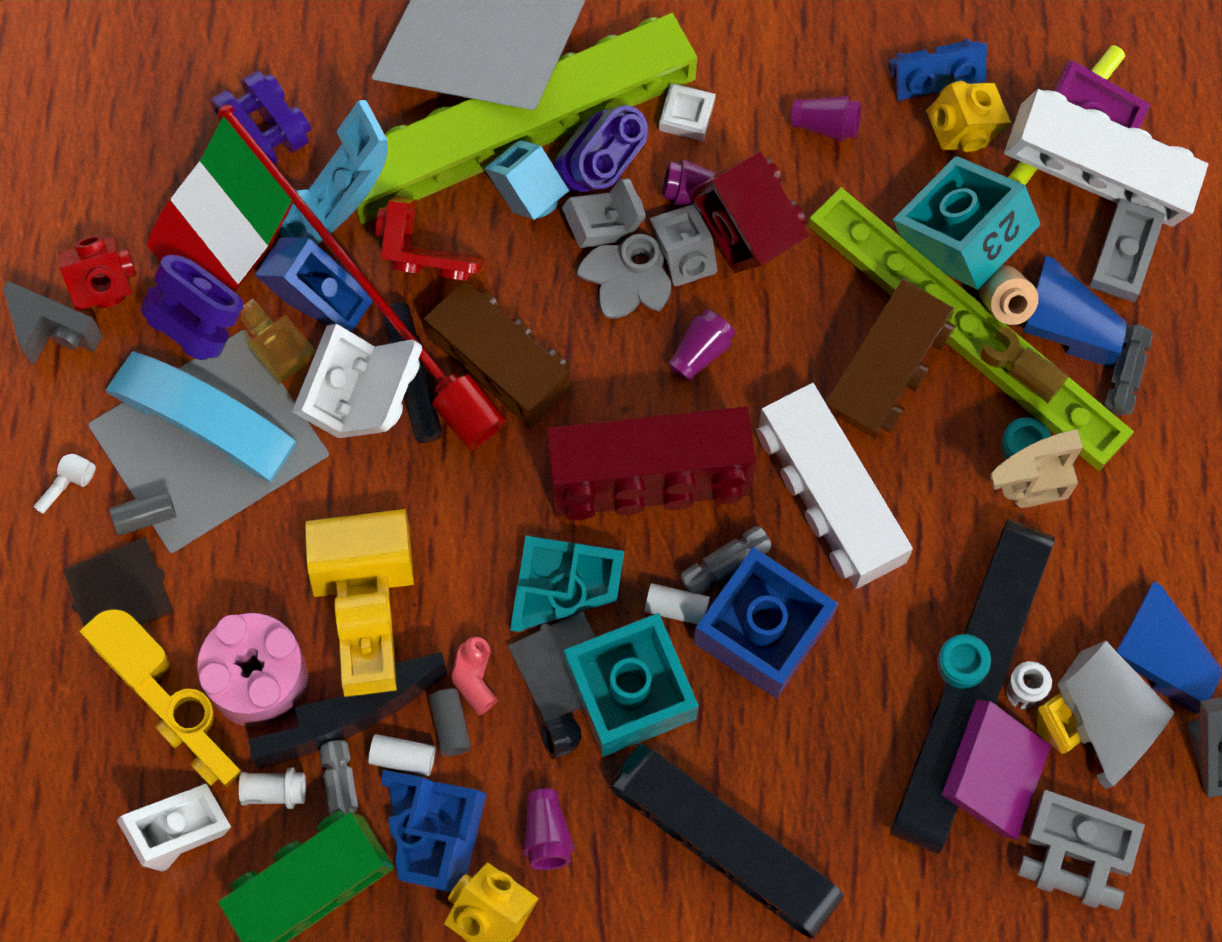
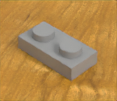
[1089,199,1165,303]

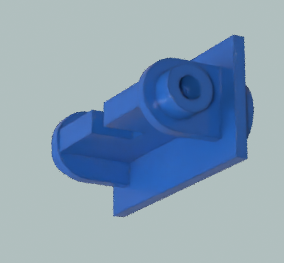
[888,38,987,101]

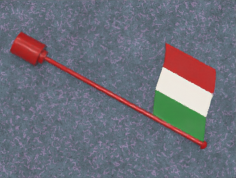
[146,105,507,451]

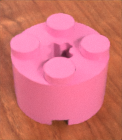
[198,613,308,727]

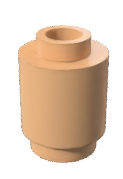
[978,265,1038,325]

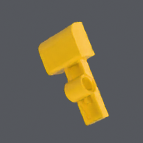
[306,509,414,697]
[79,610,241,788]

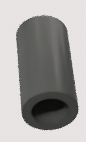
[109,489,177,536]
[428,689,472,757]

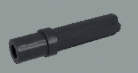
[381,303,442,443]

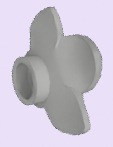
[577,234,671,319]

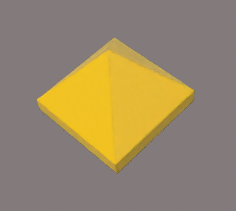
[1037,692,1081,754]

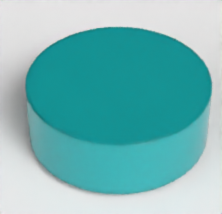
[1000,418,1051,460]
[937,634,991,689]

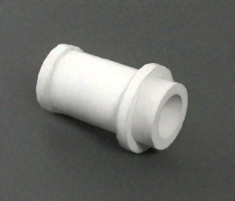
[1006,661,1052,709]
[239,768,306,809]

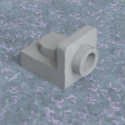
[650,204,717,286]

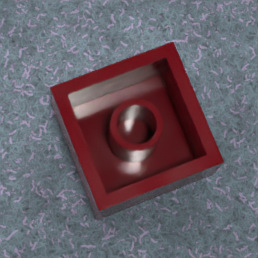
[687,151,809,274]

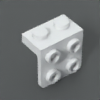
[292,324,422,438]

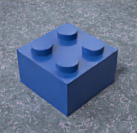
[693,547,838,699]

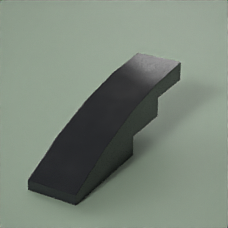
[248,652,448,770]

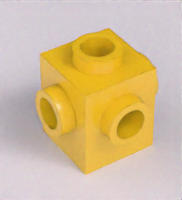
[926,81,1011,152]
[444,862,539,942]

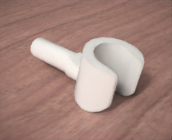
[34,454,96,514]

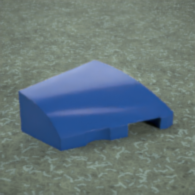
[1023,256,1127,368]
[1116,581,1222,714]
[381,770,487,893]

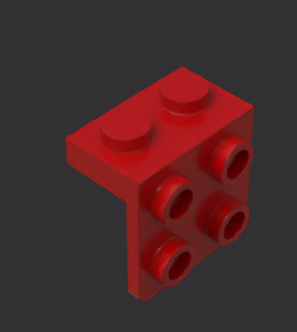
[375,196,484,281]

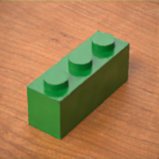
[218,811,395,942]

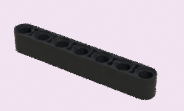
[889,519,1055,855]

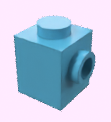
[484,140,569,220]

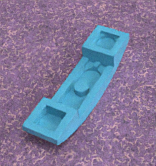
[279,100,388,245]
[106,351,297,484]

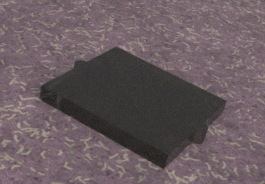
[63,537,174,626]

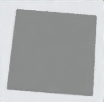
[372,0,585,110]
[88,330,329,553]

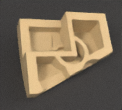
[990,429,1083,508]

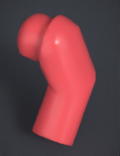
[451,636,498,716]

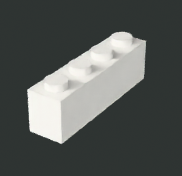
[1004,89,1209,227]
[756,383,913,590]

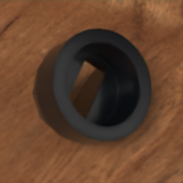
[539,715,581,759]

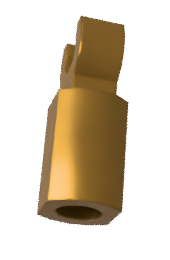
[980,326,1068,403]

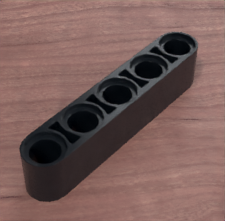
[608,743,844,939]

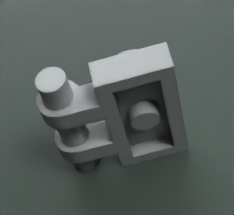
[1017,790,1145,911]

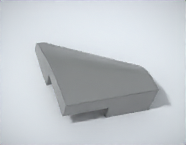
[1058,641,1175,789]

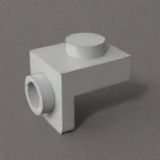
[562,178,646,248]

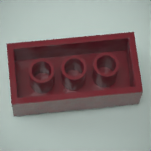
[547,406,756,520]

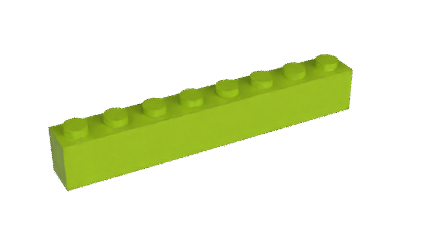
[354,13,697,225]

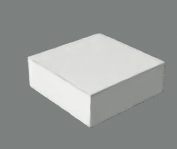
[659,83,716,141]

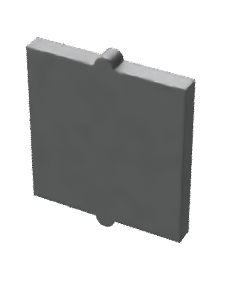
[508,611,595,719]

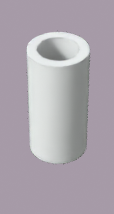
[644,583,710,625]
[368,734,436,776]

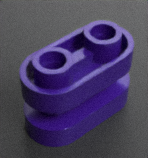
[210,70,311,165]
[554,105,648,193]
[141,255,243,360]

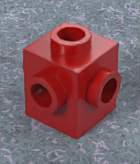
[59,235,137,311]

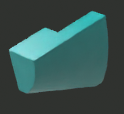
[510,536,624,632]

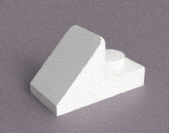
[117,784,231,872]

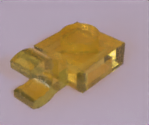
[240,299,316,385]

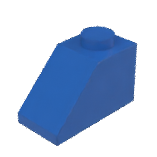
[255,237,372,333]

